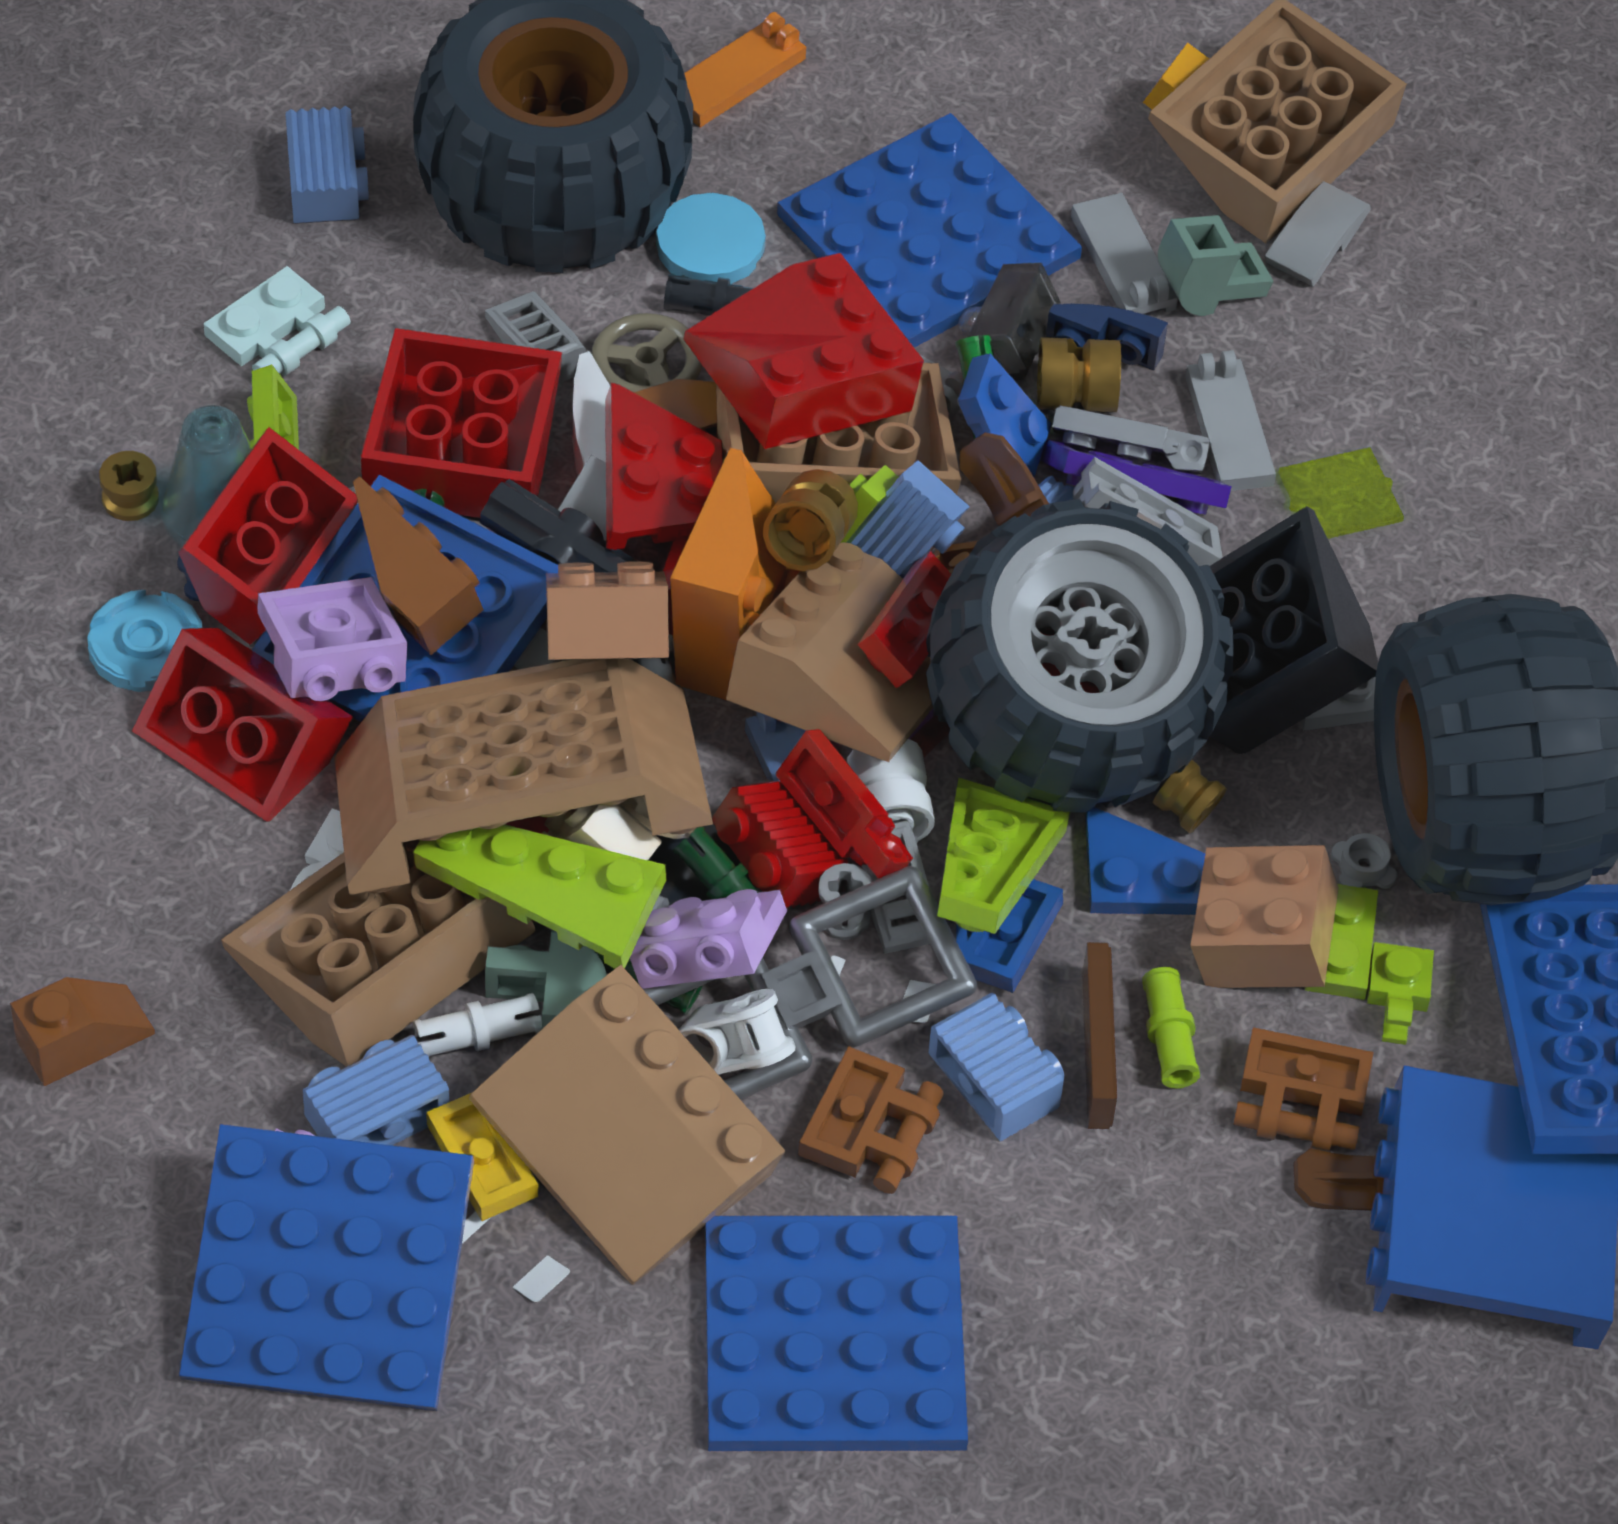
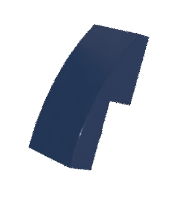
[1045,303,1168,371]

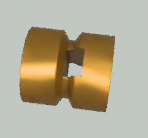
[1037,338,1121,412]
[763,469,858,571]

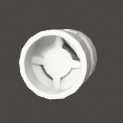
[847,739,934,843]

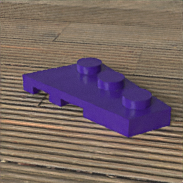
[1041,439,1232,515]

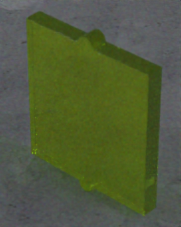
[1278,447,1404,539]

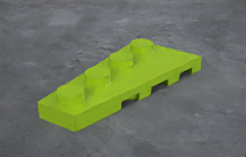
[937,778,1070,934]
[413,825,666,969]

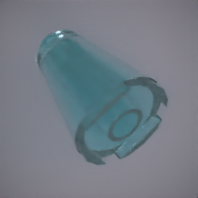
[161,405,252,547]

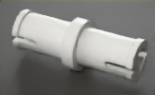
[413,993,542,1057]

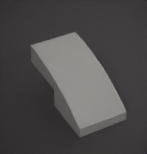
[1265,181,1371,287]

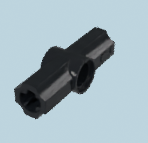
[480,479,639,573]

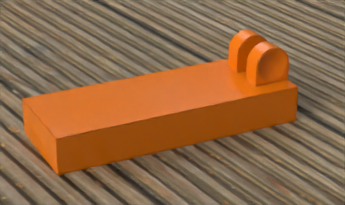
[684,12,806,128]

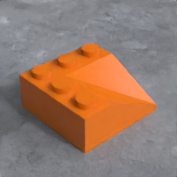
[670,447,800,700]

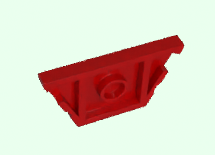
[605,383,723,550]

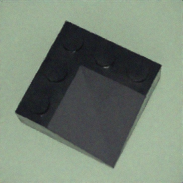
[1209,506,1378,754]

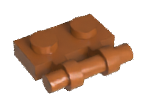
[1233,1027,1374,1151]
[798,1046,944,1194]

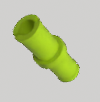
[1142,967,1200,1089]

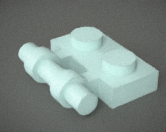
[204,266,351,376]

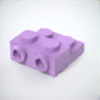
[258,577,407,701]
[630,889,787,989]

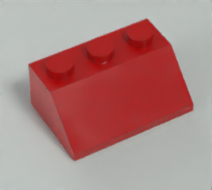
[178,427,358,645]
[132,628,353,822]

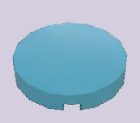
[656,193,766,284]
[87,590,203,692]

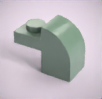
[1158,215,1274,316]
[485,931,607,1029]

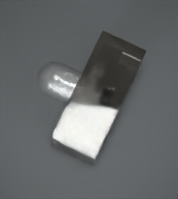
[959,263,1061,381]

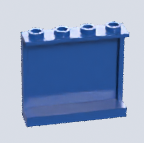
[1366,1066,1618,1349]

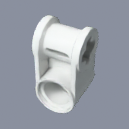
[679,989,796,1074]

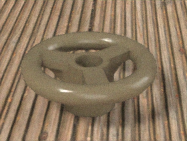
[591,313,702,392]

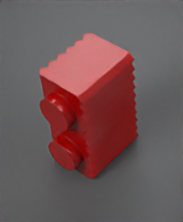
[712,780,848,908]

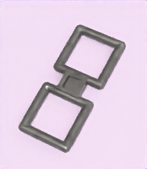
[643,866,977,1100]

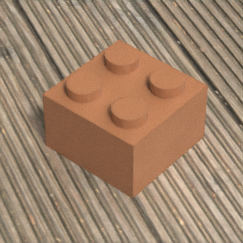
[546,562,669,660]
[1191,845,1339,988]

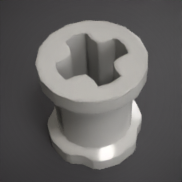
[818,863,872,940]

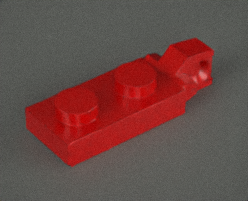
[776,729,913,878]

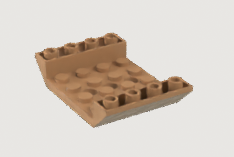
[334,658,713,895]

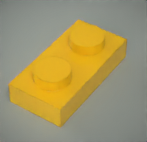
[426,1093,538,1221]

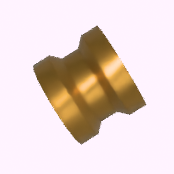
[99,451,159,521]
[1153,760,1227,833]

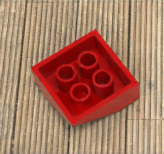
[683,253,924,449]
[361,328,562,518]

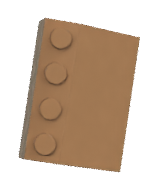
[1148,0,1407,244]
[716,363,961,503]
[726,542,933,763]
[221,839,535,1067]
[469,965,785,1285]

